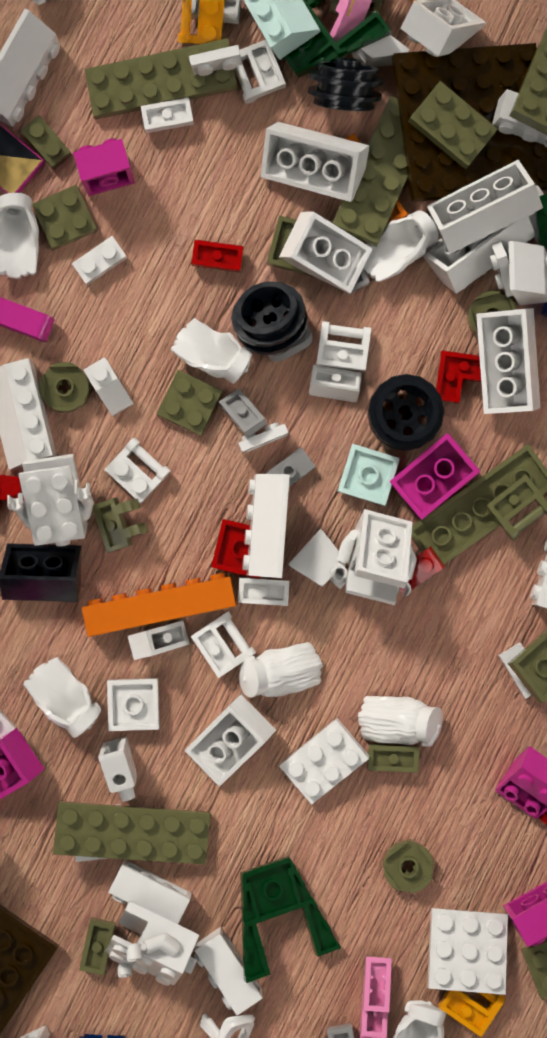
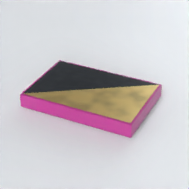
[0,124,45,194]

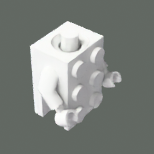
[7,454,94,546]
[330,509,417,605]
[105,901,199,986]

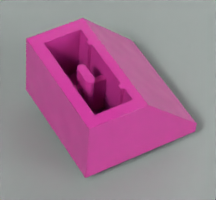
[495,746,547,819]

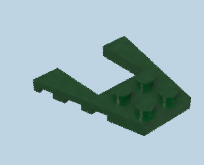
[284,0,392,78]
[240,856,341,983]

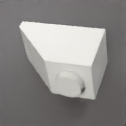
[351,35,410,67]
[84,357,134,416]
[128,620,190,660]

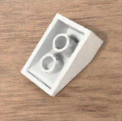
[400,0,486,57]
[279,211,372,293]
[184,694,276,787]

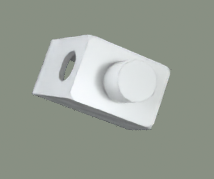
[288,529,347,589]
[98,736,137,802]

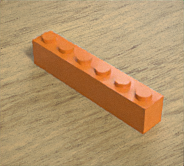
[81,573,237,637]

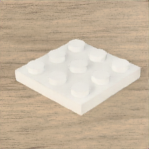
[427,908,508,995]

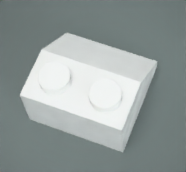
[508,241,547,305]

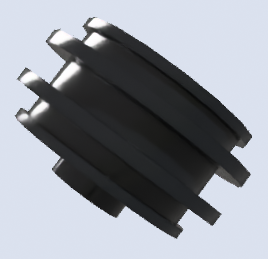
[308,57,384,111]
[231,281,309,355]
[367,374,444,451]

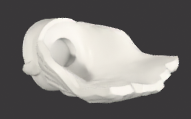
[0,193,39,279]
[363,211,439,282]
[171,318,252,384]
[239,642,323,697]
[23,657,101,738]
[358,696,443,747]
[393,1000,447,1038]

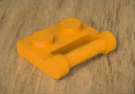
[177,0,225,44]
[438,990,506,1037]

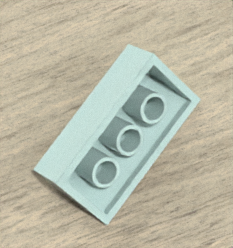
[244,0,321,60]

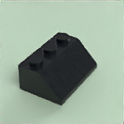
[0,543,82,602]

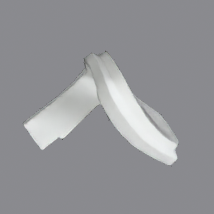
[200,1014,255,1038]

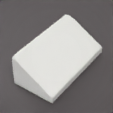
[309,365,362,402]

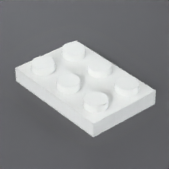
[279,718,370,805]

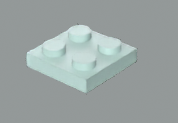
[337,444,400,506]

